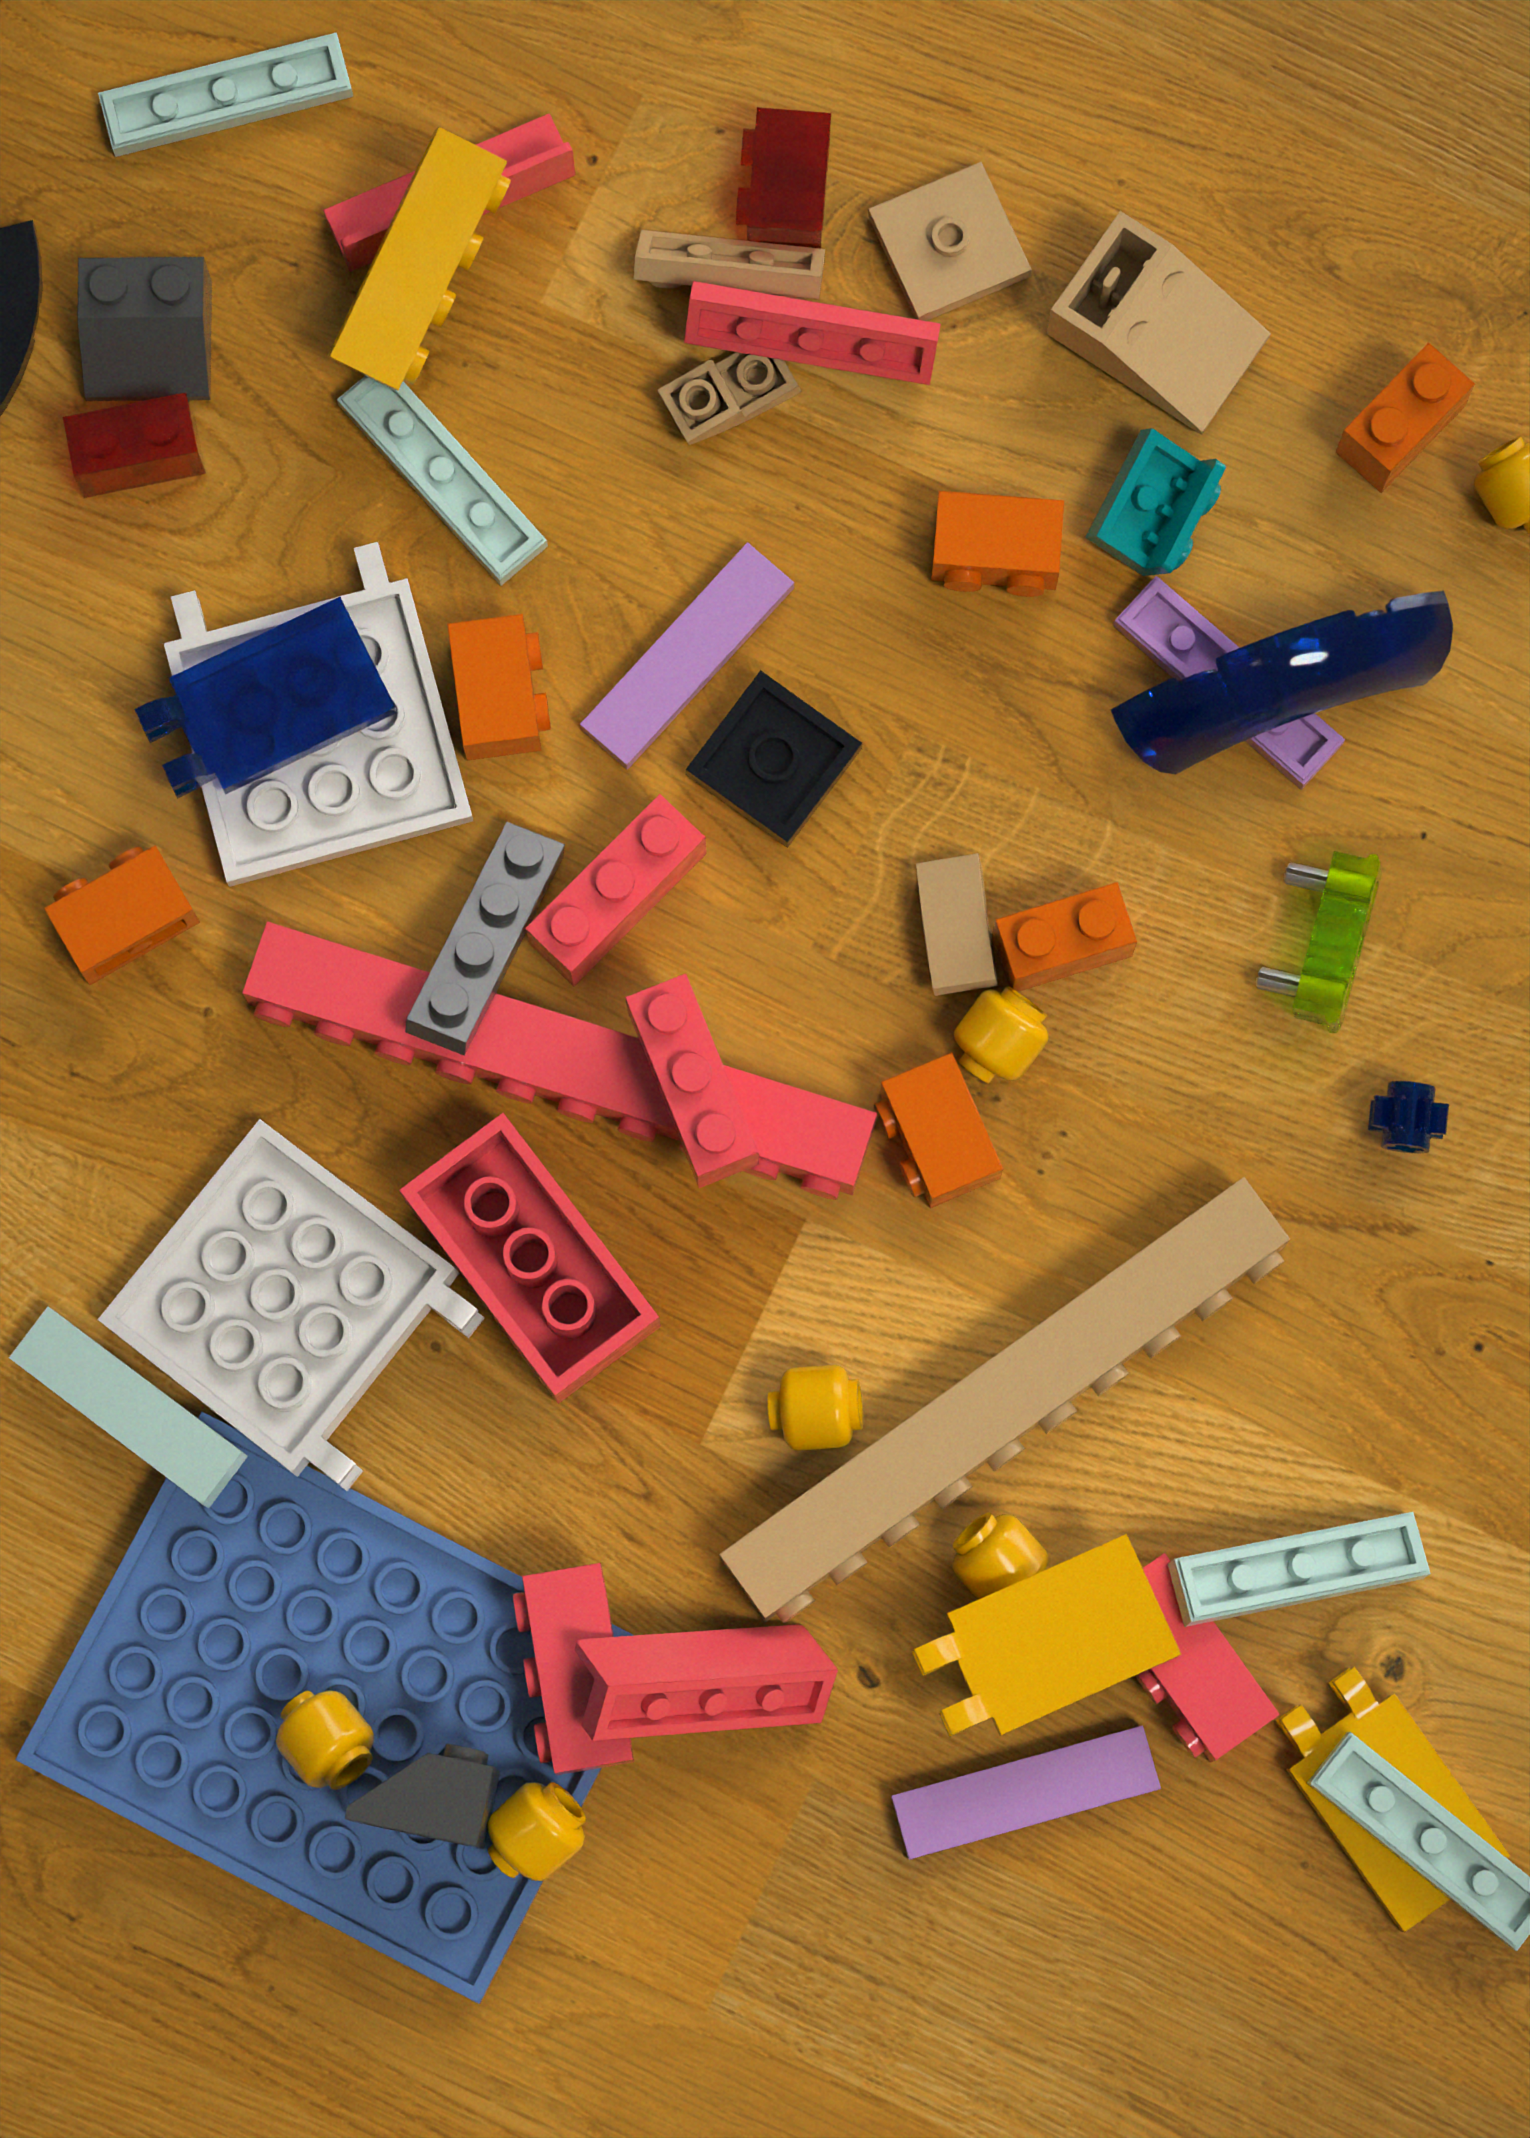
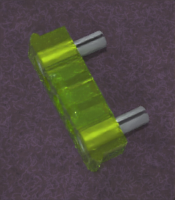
[1256,851,1382,1033]

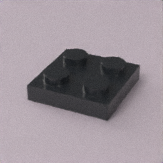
[686,670,862,848]

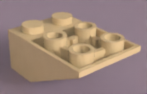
[1047,211,1271,435]

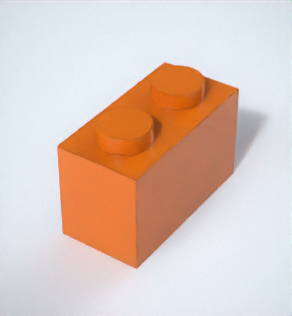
[1336,342,1475,493]
[931,491,1064,597]
[447,614,551,761]
[44,845,200,985]
[992,882,1137,992]
[874,1052,1003,1208]

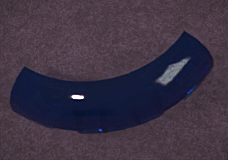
[1111,590,1453,774]

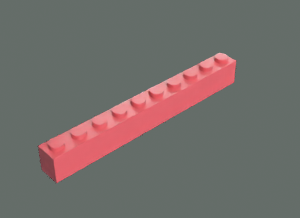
[242,921,877,1200]

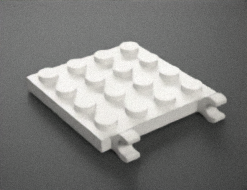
[163,542,473,887]
[98,1119,485,1491]

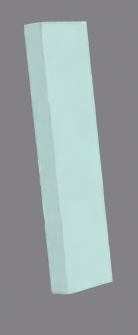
[98,32,353,157]
[337,376,548,586]
[9,1307,248,1508]
[1168,1512,1431,1627]
[1307,1732,1530,1951]

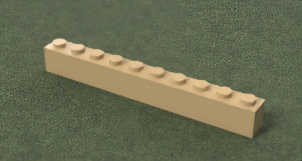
[719,1177,1290,1623]

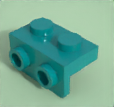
[1085,428,1226,576]

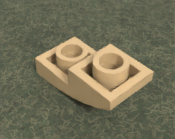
[658,352,802,445]
[916,853,998,996]

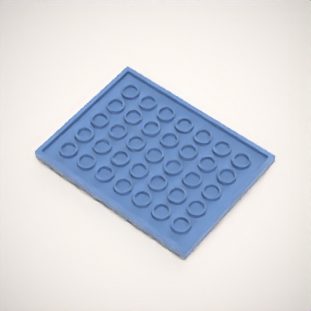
[15,1412,634,2004]

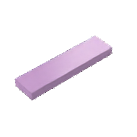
[580,542,794,770]
[1113,576,1345,790]
[891,1725,1161,1860]

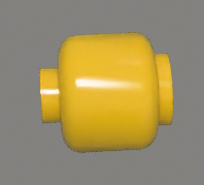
[1474,436,1530,534]
[954,985,1049,1084]
[768,1365,863,1451]
[952,1512,1049,1599]
[275,1690,374,1790]
[487,1782,586,1881]

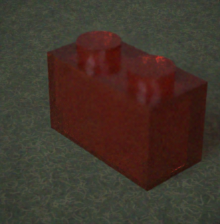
[736,107,831,249]
[62,392,206,498]

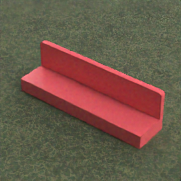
[323,113,575,272]
[684,281,941,385]
[575,1625,838,1741]

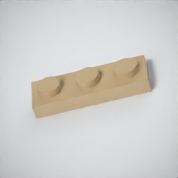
[633,230,825,300]

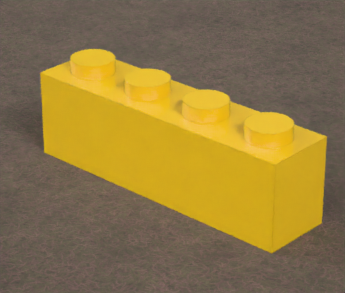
[327,127,511,390]

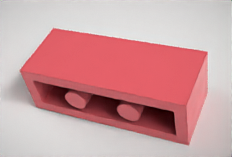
[525,794,706,987]
[625,973,759,1188]
[1136,1553,1280,1763]
[513,1563,634,1775]

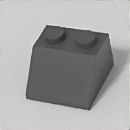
[77,257,212,401]
[345,1744,501,1849]

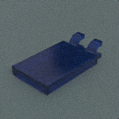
[134,597,397,799]

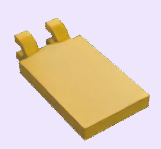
[912,1534,1182,1737]
[1275,1667,1510,1932]

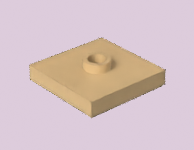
[868,162,1032,321]

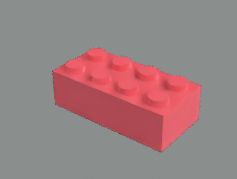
[399,1113,661,1404]

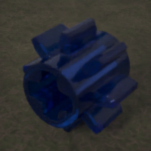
[1368,1081,1449,1154]

